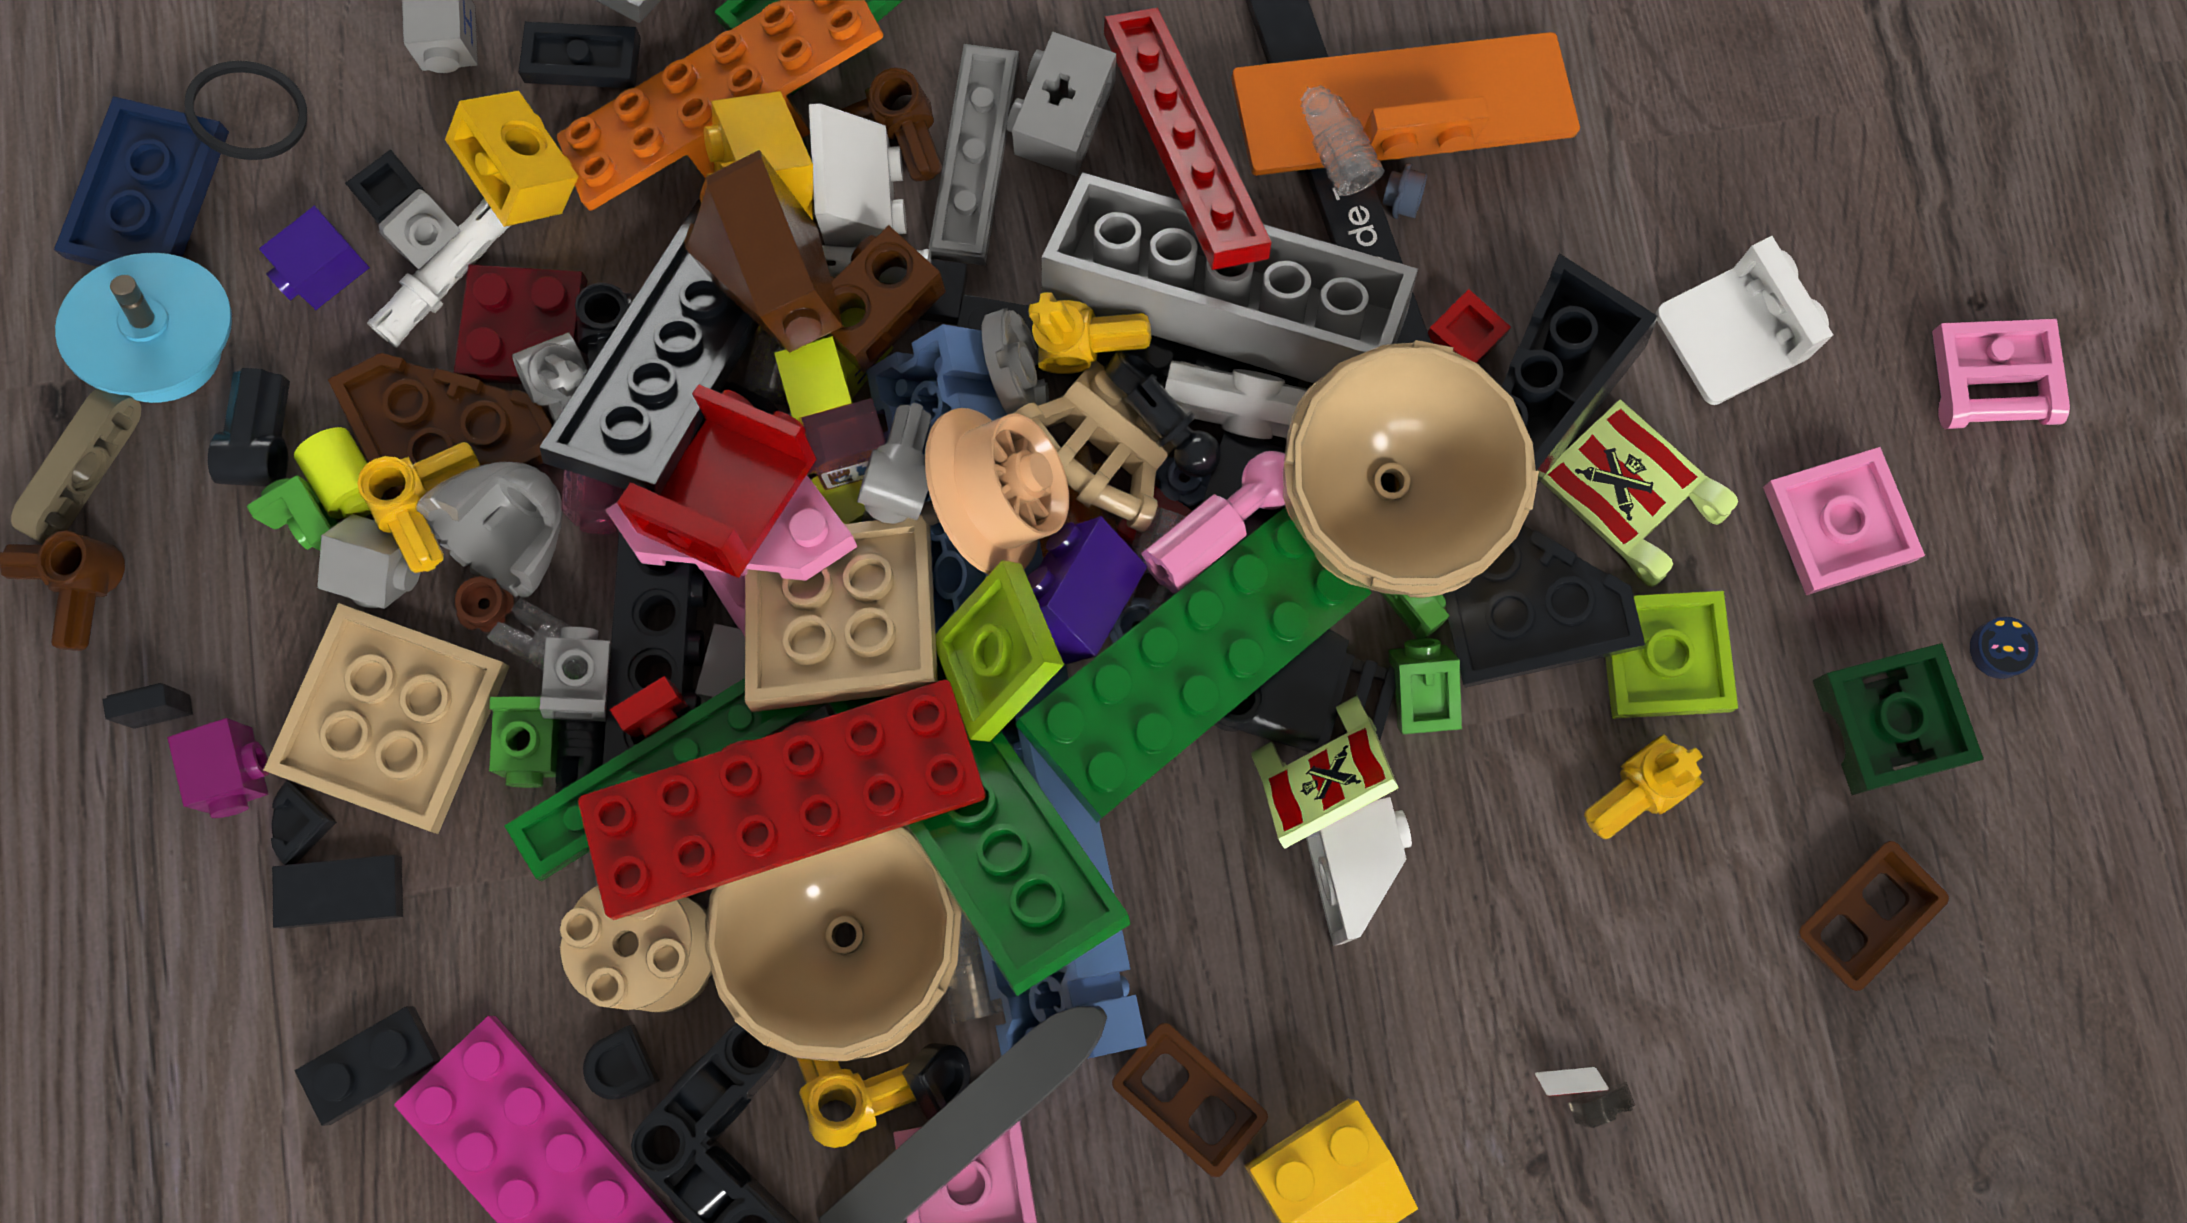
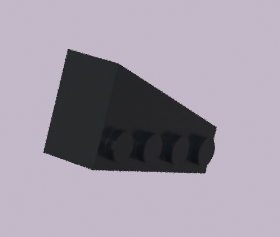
[1501,253,1658,485]

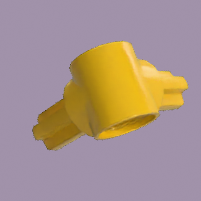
[1028,292,1151,374]
[357,442,480,573]
[1584,734,1704,839]
[797,1058,917,1148]

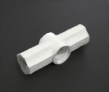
[1165,360,1308,439]

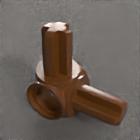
[840,67,942,182]
[0,530,125,651]

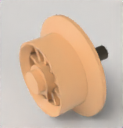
[921,408,1069,575]

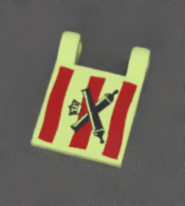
[1541,399,1738,587]
[1251,696,1399,849]

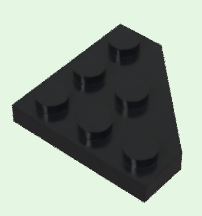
[1443,525,1645,688]

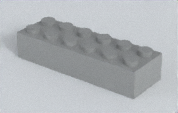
[1042,172,1418,383]

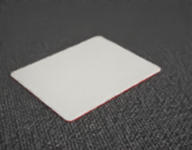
[1535,1067,1609,1096]

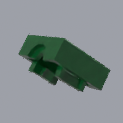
[1812,643,1984,795]

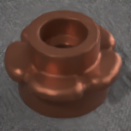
[455,576,514,633]

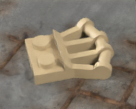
[1014,360,1175,532]

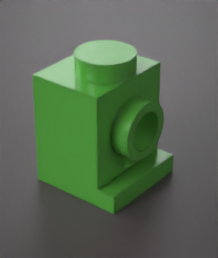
[489,696,560,788]

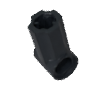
[207,368,290,487]

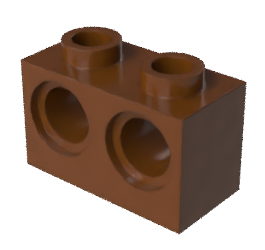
[823,225,946,374]

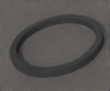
[184,61,307,160]

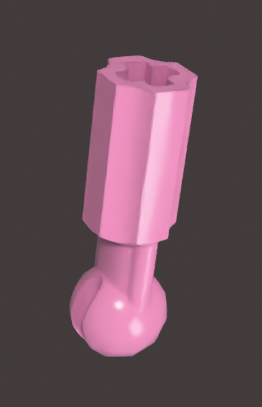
[1141,451,1285,594]

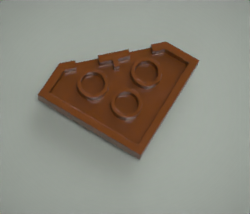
[328,353,553,500]

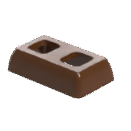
[1798,841,1949,991]
[1112,1023,1268,1178]

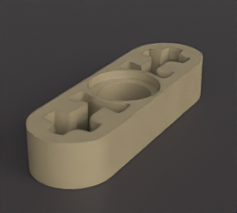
[11,389,141,544]

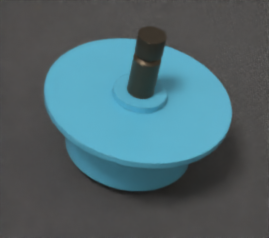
[55,253,232,403]

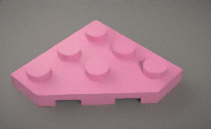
[605,475,858,581]

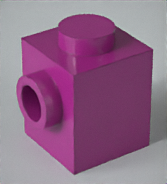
[167,718,269,818]

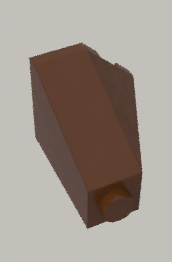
[684,150,843,353]

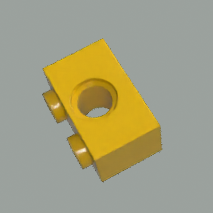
[445,91,578,227]

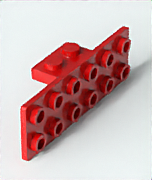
[578,680,986,920]

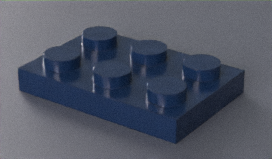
[54,96,229,267]

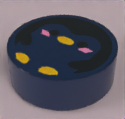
[1970,617,2039,679]

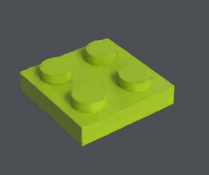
[935,560,1064,742]
[1605,591,1738,719]

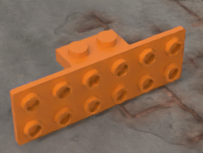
[557,0,884,211]
[1231,32,1580,176]

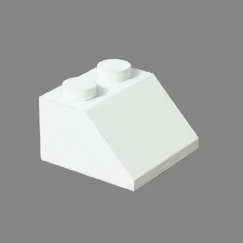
[809,103,907,247]
[1306,797,1412,946]

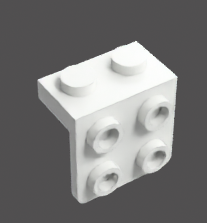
[1656,236,1833,405]

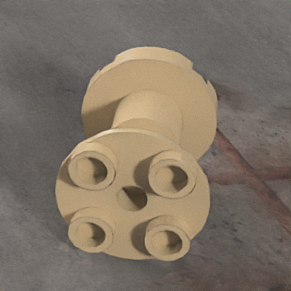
[560,886,712,1013]

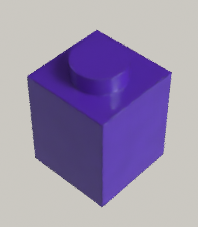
[259,205,370,310]

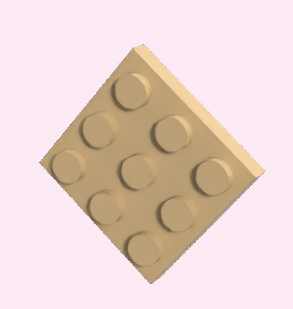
[745,514,938,712]
[263,603,510,834]

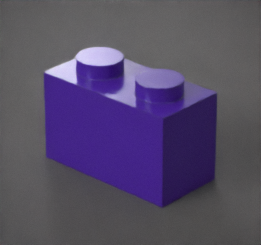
[1027,516,1148,665]

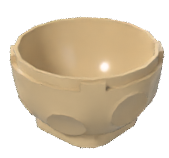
[1283,340,1539,598]
[704,825,962,1061]

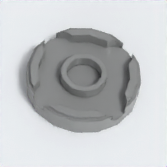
[981,308,1049,415]

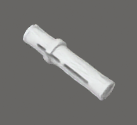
[367,198,511,348]

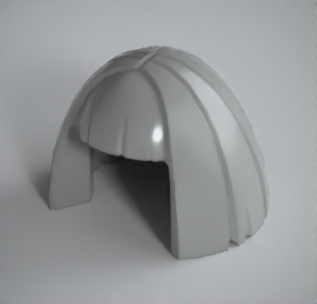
[416,462,563,597]

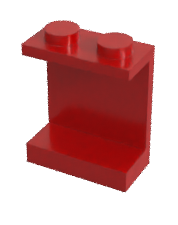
[617,384,817,578]

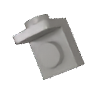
[378,189,461,269]

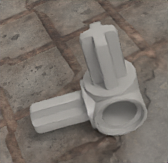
[512,333,588,423]
[857,403,931,524]

